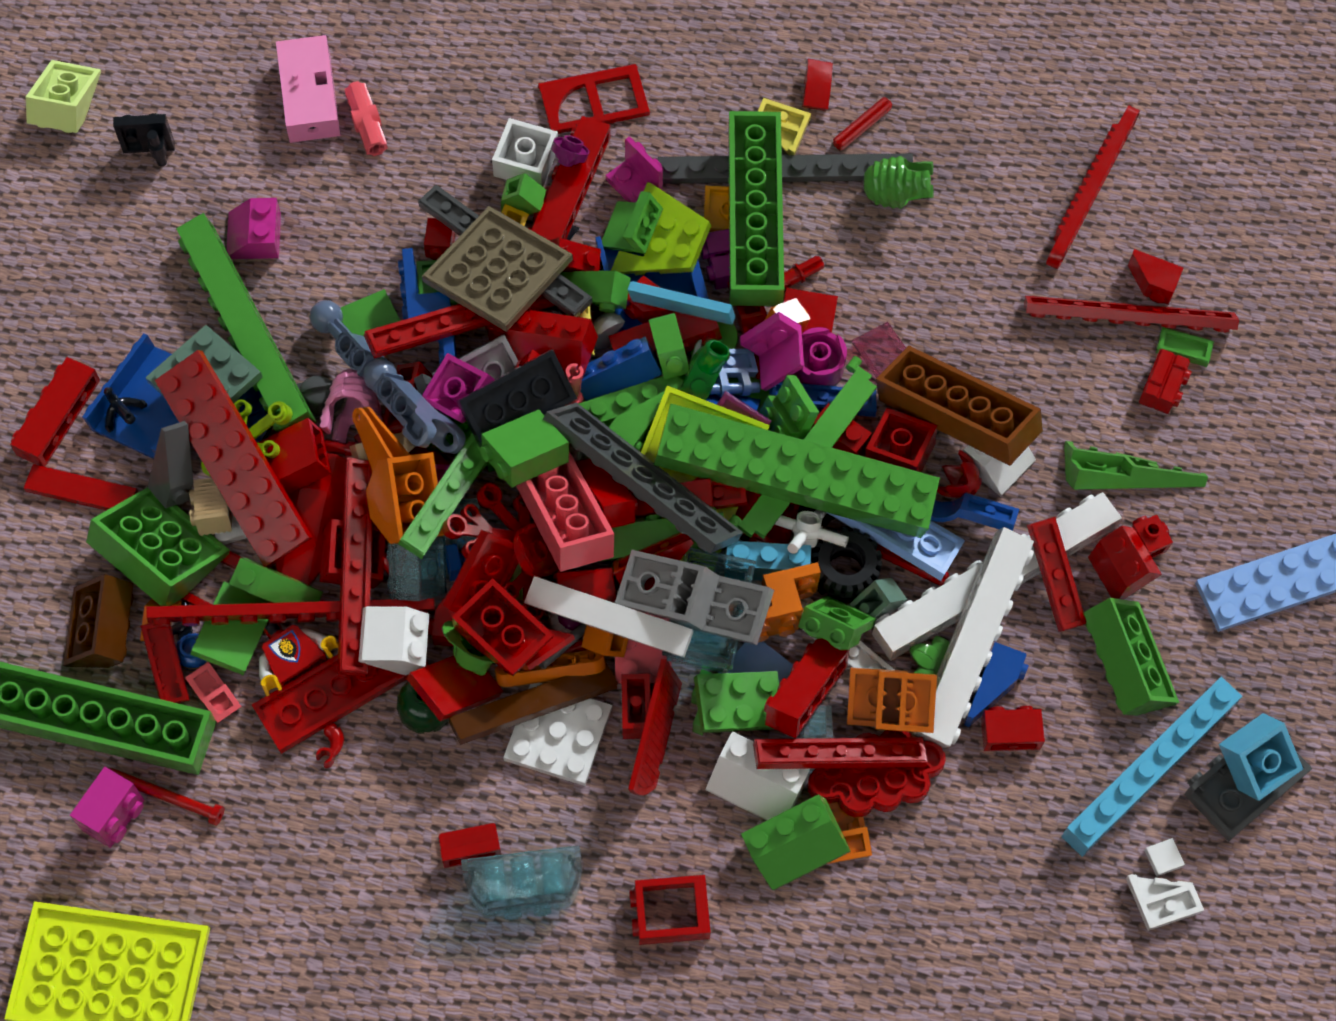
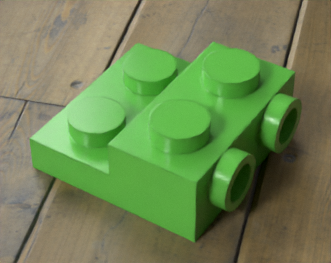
[759,375,819,440]
[798,596,876,650]

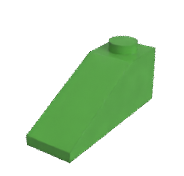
[560,271,630,313]
[229,558,323,603]

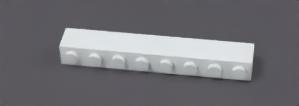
[912,527,1034,748]

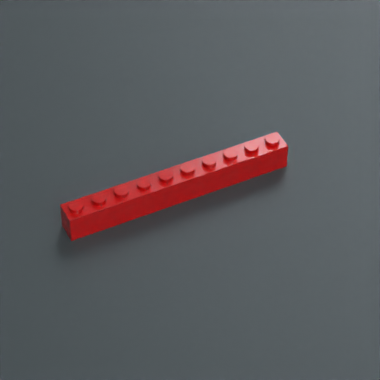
[485,116,611,340]

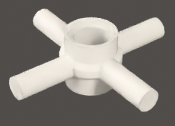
[775,510,849,554]

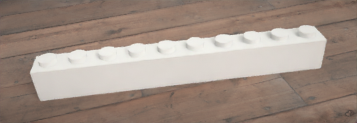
[872,492,1122,661]

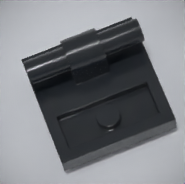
[113,113,175,167]

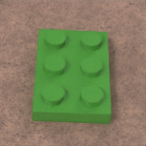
[694,671,779,733]

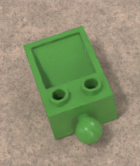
[609,391,665,452]

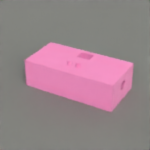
[276,35,341,143]

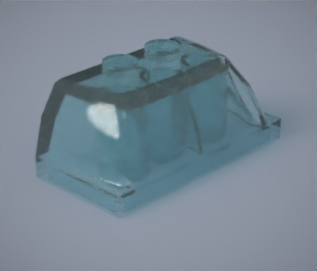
[461,845,582,920]

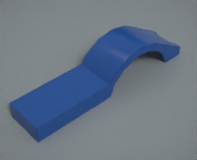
[930,493,1019,531]

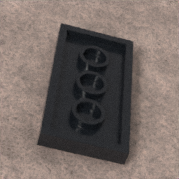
[456,350,577,447]

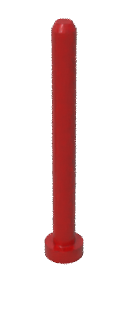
[108,768,225,826]

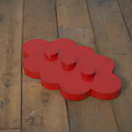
[807,730,946,817]

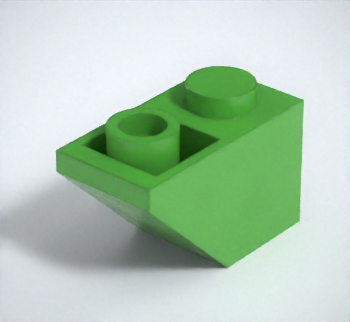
[501,173,546,215]

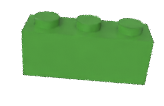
[741,794,851,890]

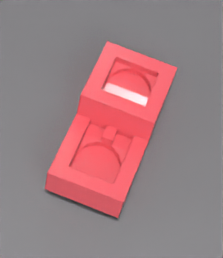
[185,662,242,723]

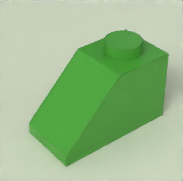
[649,313,689,380]

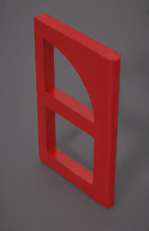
[538,64,650,134]

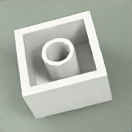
[492,118,558,187]

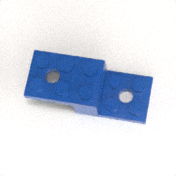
[398,248,457,364]

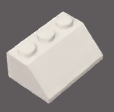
[706,731,810,820]

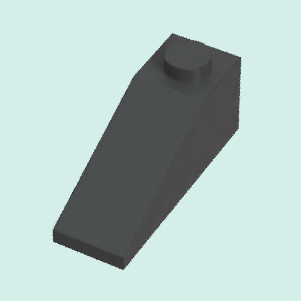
[147,421,193,509]

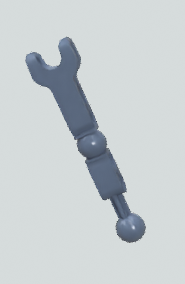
[309,300,465,454]

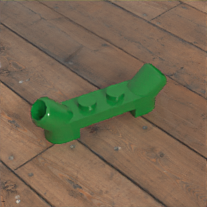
[680,340,730,400]

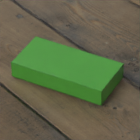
[1155,327,1214,367]

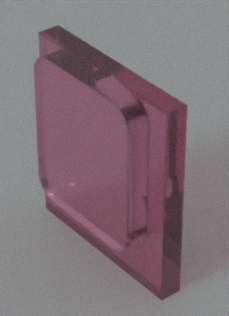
[852,321,906,378]

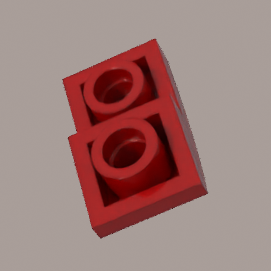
[802,58,833,111]

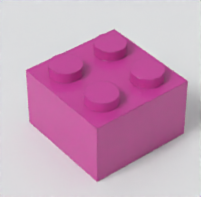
[70,766,144,848]

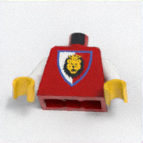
[259,623,338,696]

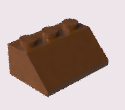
[63,574,134,668]

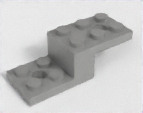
[615,550,774,645]

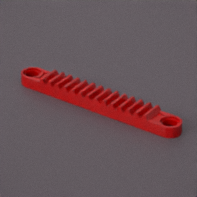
[1046,105,1140,270]

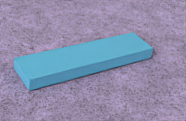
[628,281,735,325]

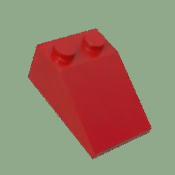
[452,578,554,676]

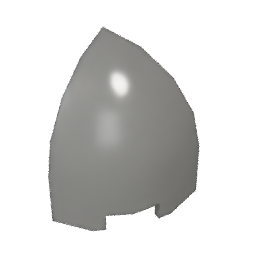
[593,312,625,350]

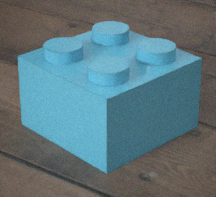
[1219,713,1303,801]

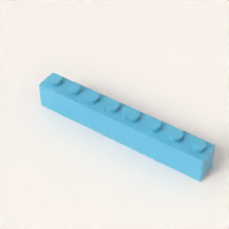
[1061,677,1242,857]

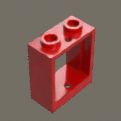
[629,875,711,945]

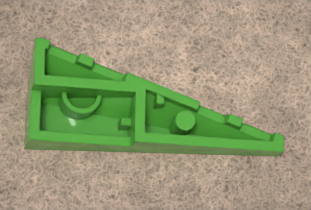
[1064,441,1208,490]

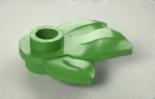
[909,636,950,675]

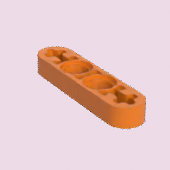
[495,650,606,687]

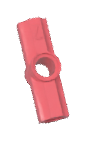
[345,81,388,156]

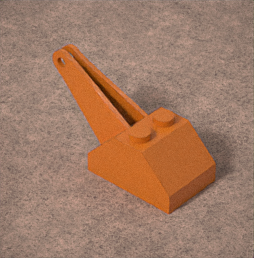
[352,407,444,544]

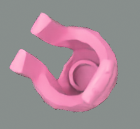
[319,369,383,443]

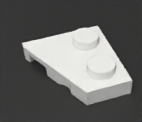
[1126,874,1204,931]

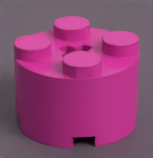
[793,327,847,386]

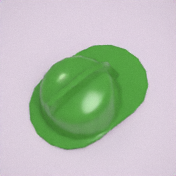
[442,621,494,676]

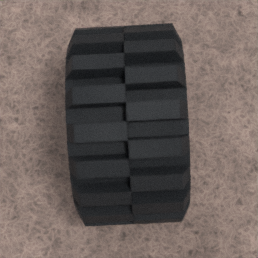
[811,527,882,603]

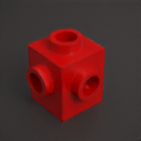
[1131,514,1173,558]

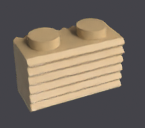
[189,478,232,536]

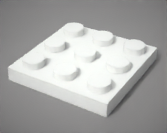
[503,683,612,786]

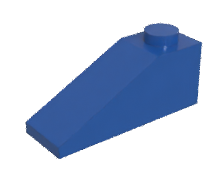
[964,642,1029,727]

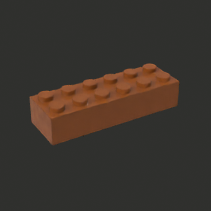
[876,346,1043,466]

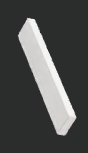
[524,576,694,658]

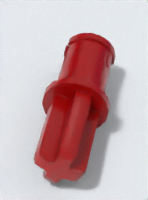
[784,256,824,290]

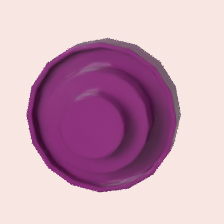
[551,135,590,167]

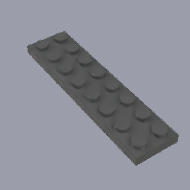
[543,402,743,553]

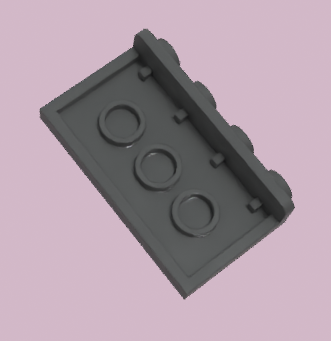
[1184,753,1312,842]

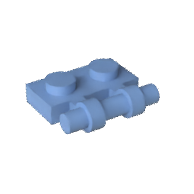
[710,349,760,397]

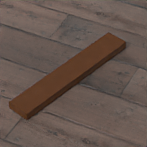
[449,662,618,745]

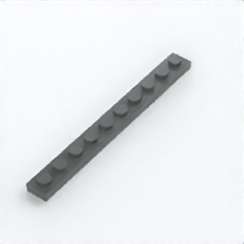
[658,153,913,184]

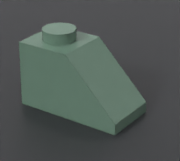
[849,578,908,625]

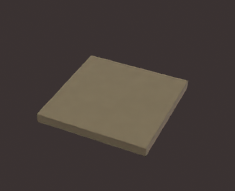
[422,206,573,332]

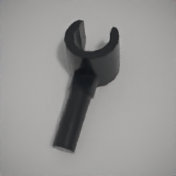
[171,601,193,640]

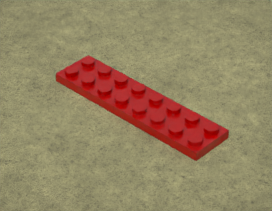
[154,350,313,567]

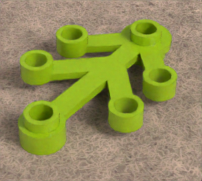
[201,399,293,477]

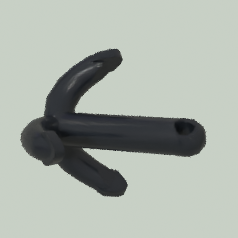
[104,387,147,433]

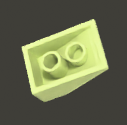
[26,60,101,133]

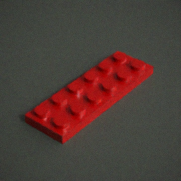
[252,654,429,754]

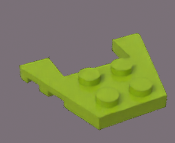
[611,182,711,275]

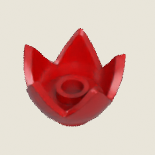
[937,450,982,498]

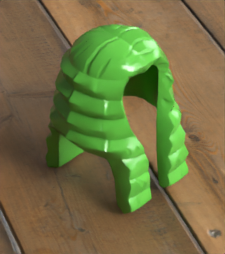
[863,156,934,209]

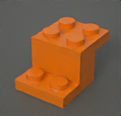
[758,562,821,643]
[847,667,937,733]

